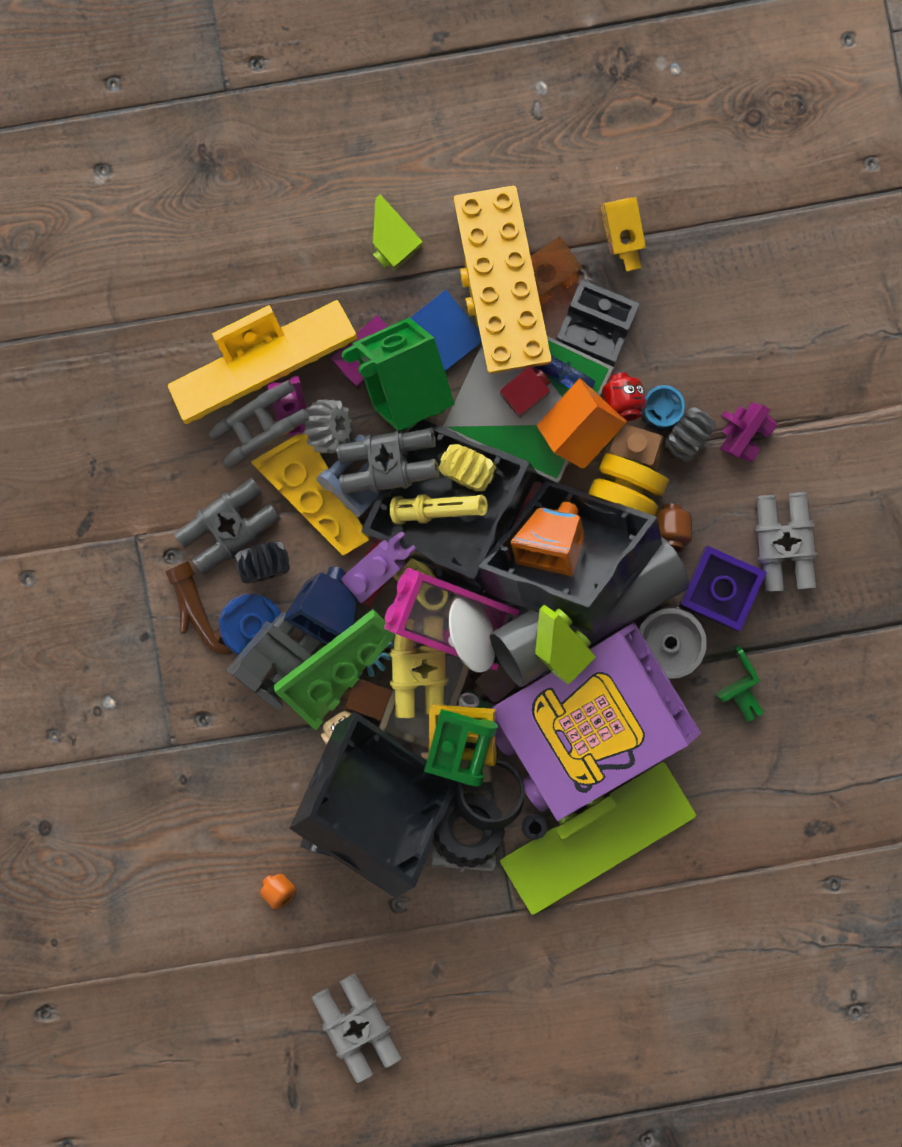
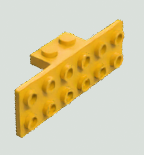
[454,186,551,374]
[168,300,358,424]

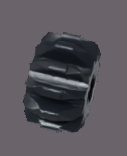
[235,541,290,584]

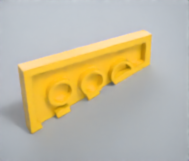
[251,434,370,556]

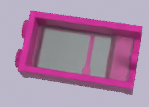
[384,567,520,671]

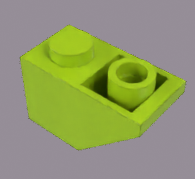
[535,605,596,685]

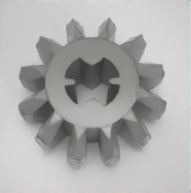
[303,399,354,454]

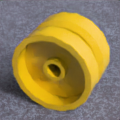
[588,453,669,516]

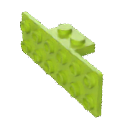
[500,762,696,915]

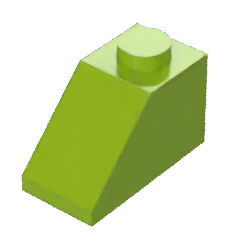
[373,194,423,272]

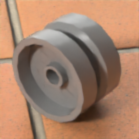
[638,606,707,678]

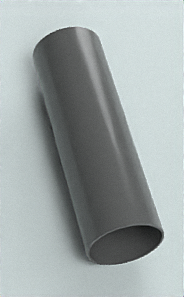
[490,537,689,687]

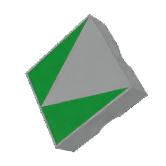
[443,336,614,483]

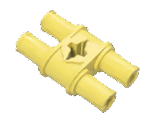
[389,616,449,718]

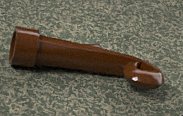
[165,561,233,655]

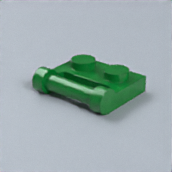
[424,709,498,786]

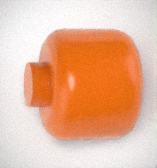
[260,873,296,910]

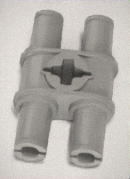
[754,492,818,592]
[311,973,401,1083]

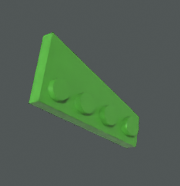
[274,609,395,730]

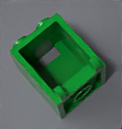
[342,317,455,431]

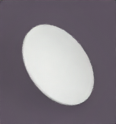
[448,596,495,672]

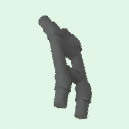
[209,380,310,468]

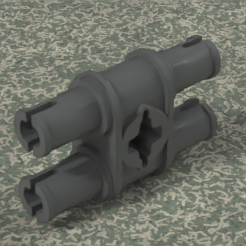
[337,428,439,495]
[174,477,281,574]

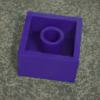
[678,545,766,632]

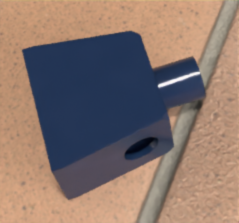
[284,566,357,645]

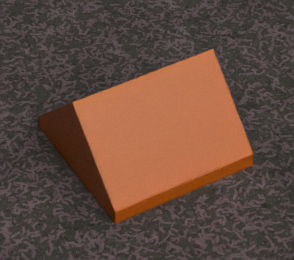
[536,378,627,469]

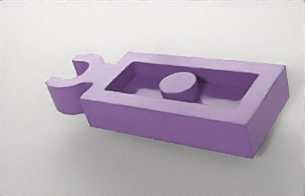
[341,532,416,603]

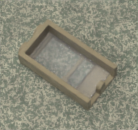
[379,621,469,748]

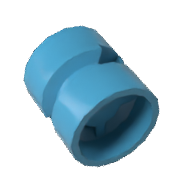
[641,385,685,431]

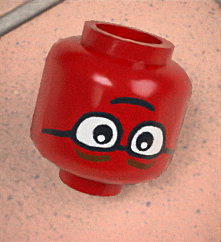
[601,372,647,422]

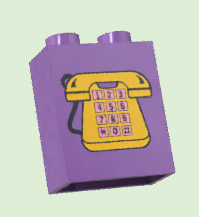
[491,622,701,821]

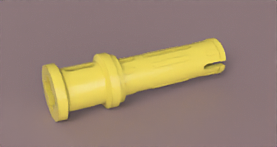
[390,494,488,525]

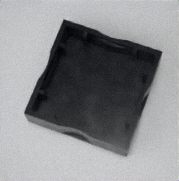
[361,420,538,589]
[478,479,662,634]
[289,712,458,898]

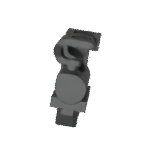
[226,611,321,711]

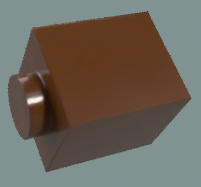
[342,678,392,721]

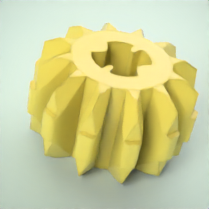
[439,444,496,492]

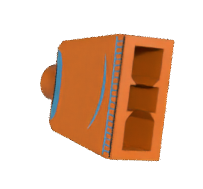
[511,502,585,576]

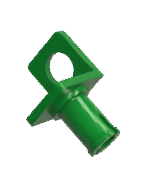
[716,645,764,722]

